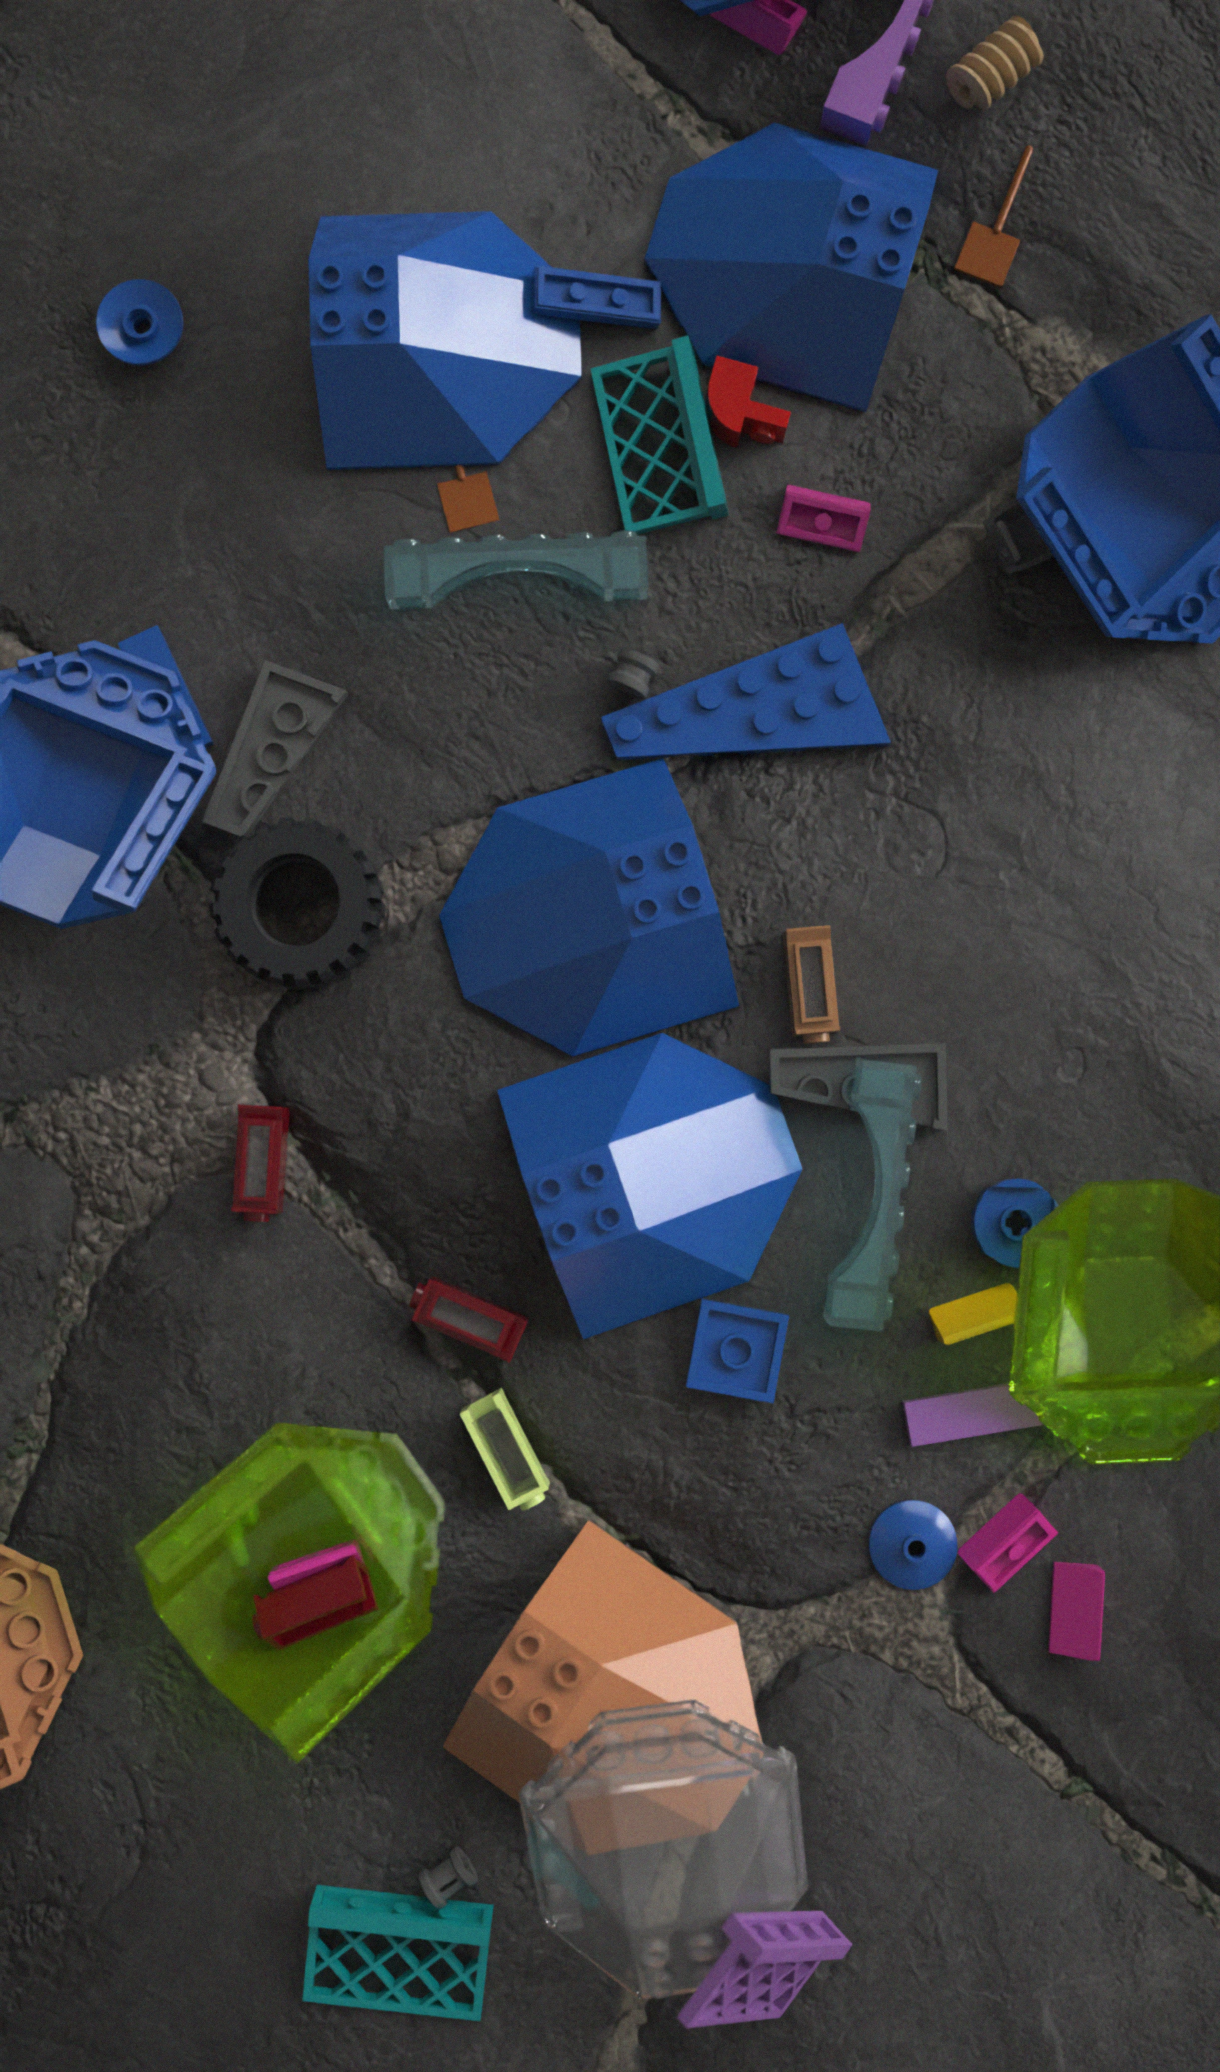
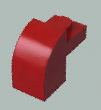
[706,356,791,448]

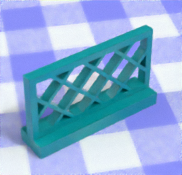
[590,336,729,537]
[302,1885,494,2021]

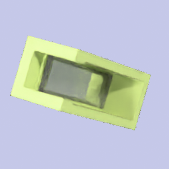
[460,1388,550,1511]

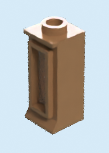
[782,925,840,1044]

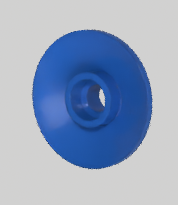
[96,279,184,366]
[869,1500,958,1590]

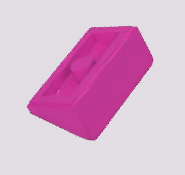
[710,0,807,55]
[776,485,871,552]
[958,1493,1058,1593]
[268,1539,366,1590]
[1048,1561,1105,1661]

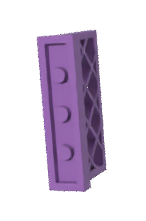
[677,1911,852,2028]

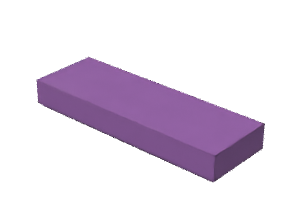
[902,1379,1043,1447]

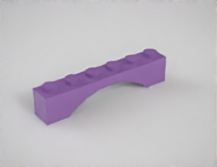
[819,0,934,147]

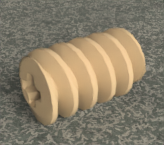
[946,15,1043,110]

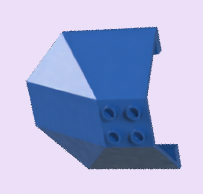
[645,123,938,412]
[308,211,582,470]
[1016,314,1220,644]
[0,640,216,929]
[439,758,739,1057]
[497,1033,802,1339]

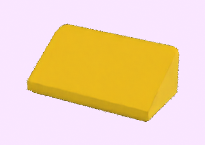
[929,1283,1029,1345]

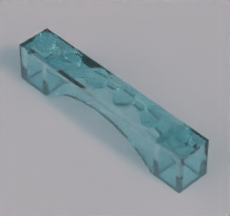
[383,531,648,609]
[823,1056,922,1332]

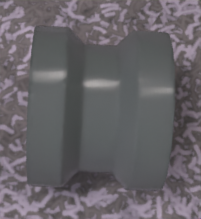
[607,648,660,700]

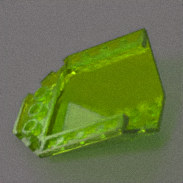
[1008,1178,1220,1465]
[132,1422,445,1764]

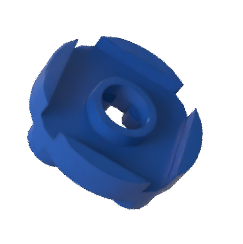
[971,1179,1063,1268]

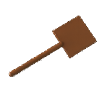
[954,145,1033,288]
[437,465,499,533]

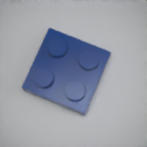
[685,1298,789,1403]

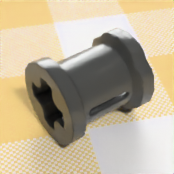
[418,1846,478,1909]

